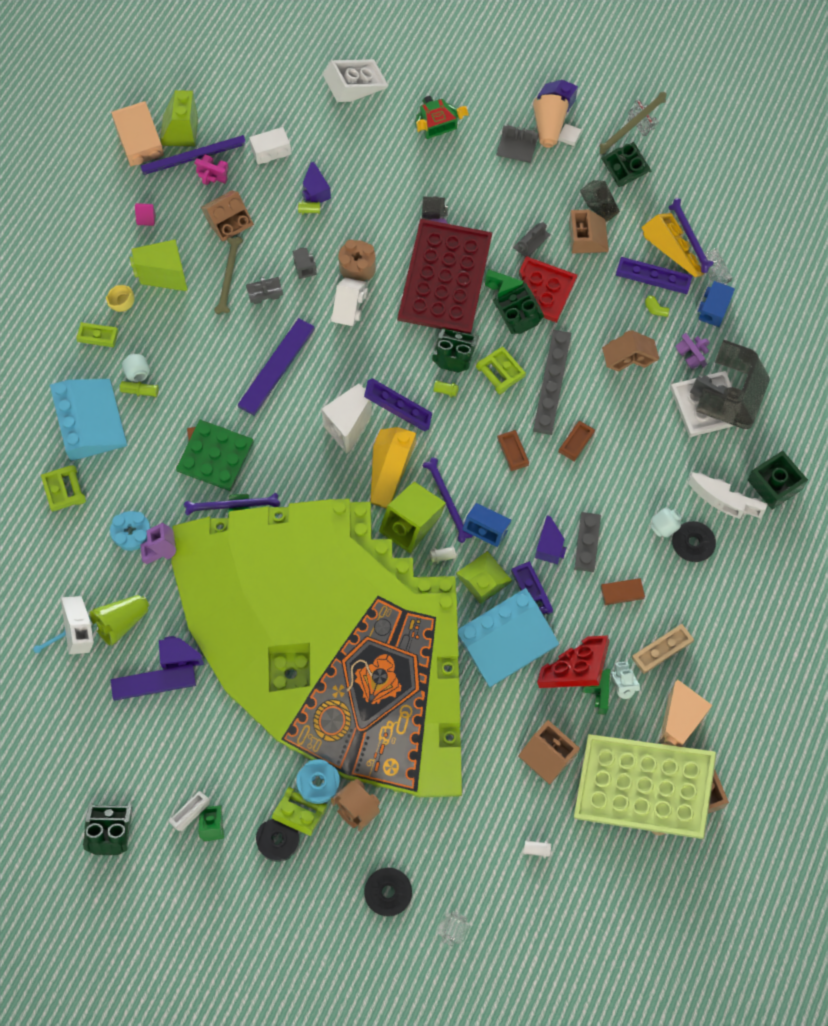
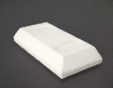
[168,791,210,831]

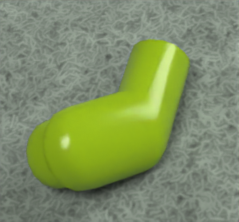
[645,295,669,317]

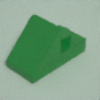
[485,269,523,298]
[582,669,610,715]
[198,805,224,841]

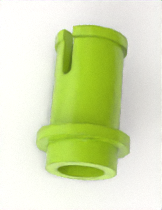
[298,200,320,215]
[433,380,459,398]

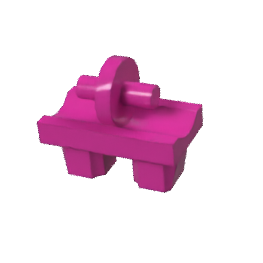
[194,154,229,185]

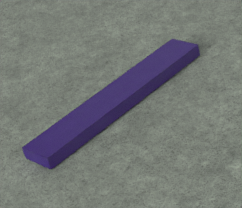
[141,135,246,175]
[238,318,315,416]

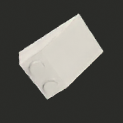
[323,59,388,102]

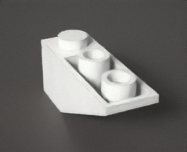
[61,596,94,654]

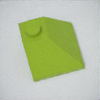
[456,551,512,605]

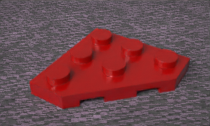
[519,256,578,323]
[537,635,610,688]

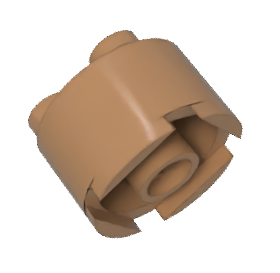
[338,239,376,281]
[331,779,380,831]

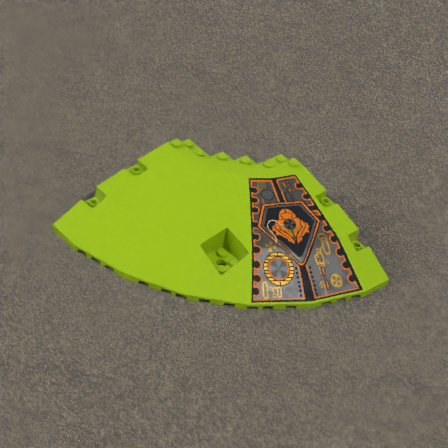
[171,499,462,797]

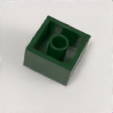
[748,450,808,510]

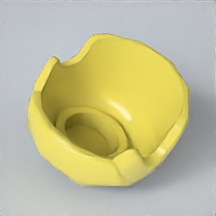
[106,285,135,312]

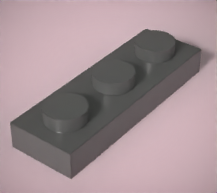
[574,512,601,572]

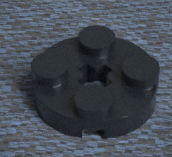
[256,819,300,862]

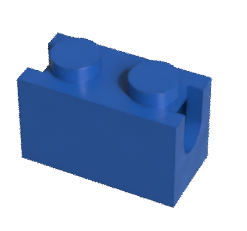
[697,281,735,328]
[462,503,512,547]

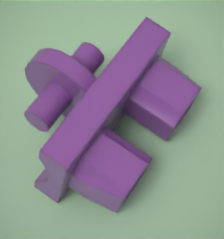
[675,333,710,370]

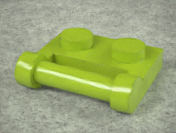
[475,346,526,395]
[41,465,86,512]
[272,787,328,836]

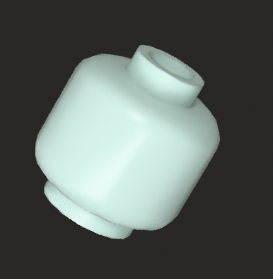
[122,354,150,383]
[651,508,681,537]

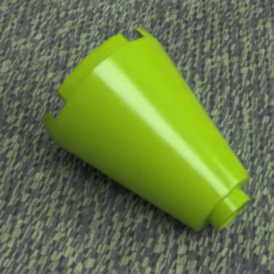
[89,595,149,646]

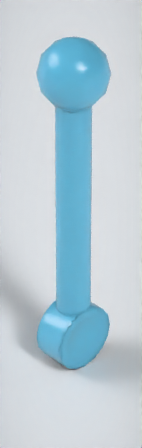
[33,630,66,653]

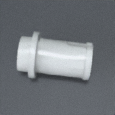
[430,546,456,564]
[524,840,551,859]

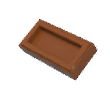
[558,421,595,462]
[497,430,529,471]
[600,578,645,605]

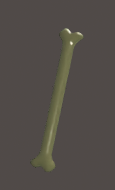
[599,92,667,155]
[214,236,243,314]

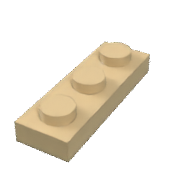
[632,624,694,674]

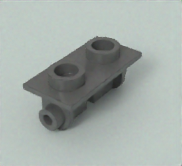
[513,222,551,257]

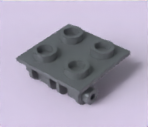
[496,124,538,163]

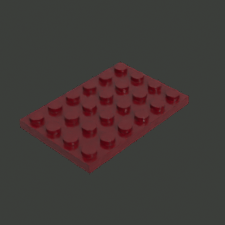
[397,218,493,335]

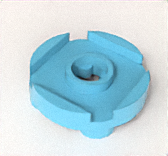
[110,511,151,551]
[297,759,340,804]

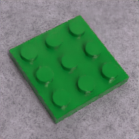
[176,419,254,492]

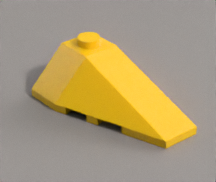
[641,213,704,277]
[371,427,416,509]

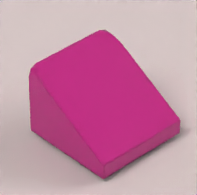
[135,203,156,226]

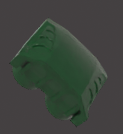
[601,142,652,187]
[493,283,544,334]
[432,327,479,373]
[83,804,132,855]

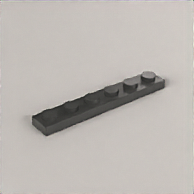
[533,329,572,435]

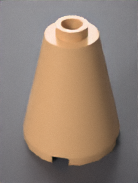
[533,95,569,148]

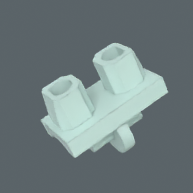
[611,661,640,699]

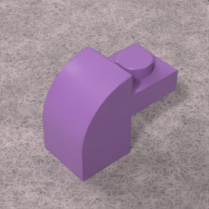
[140,523,176,564]

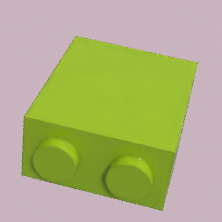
[160,90,198,147]
[129,239,188,291]
[379,481,446,554]

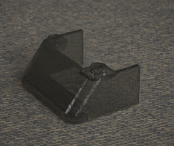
[696,339,770,429]

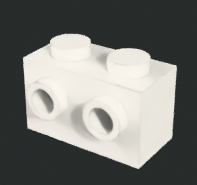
[249,127,291,164]

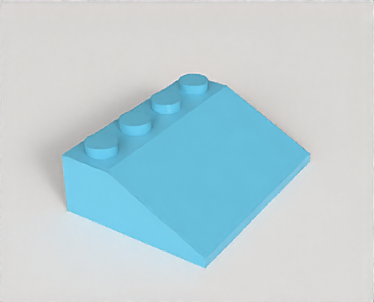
[50,379,127,461]
[458,588,559,688]

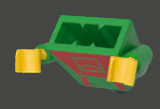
[414,96,469,139]

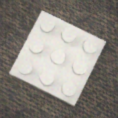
[670,371,745,437]

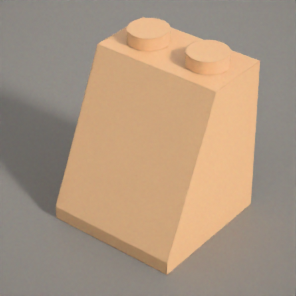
[111,101,164,167]
[659,679,712,747]

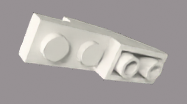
[688,472,767,519]

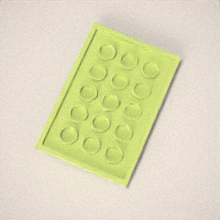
[574,734,717,839]

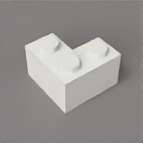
[331,277,368,326]

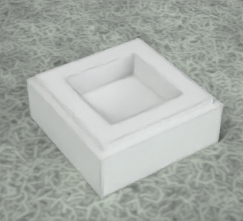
[558,124,582,146]

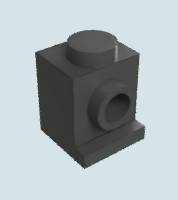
[292,248,317,279]

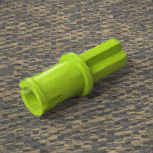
[119,381,159,397]

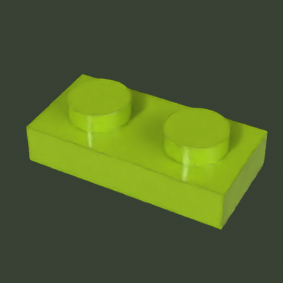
[76,322,119,348]

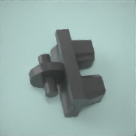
[246,277,283,304]
[690,375,729,409]

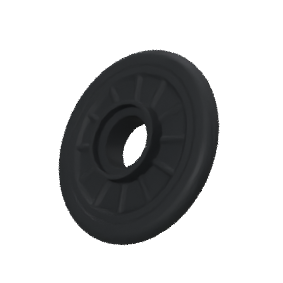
[672,521,716,562]
[364,868,412,916]

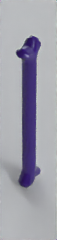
[669,198,714,273]
[422,457,473,543]
[184,493,280,516]

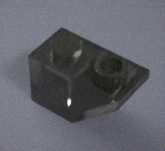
[580,180,620,222]

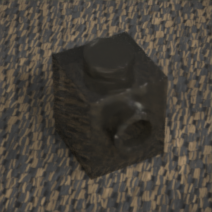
[422,196,448,220]

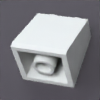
[321,384,372,454]

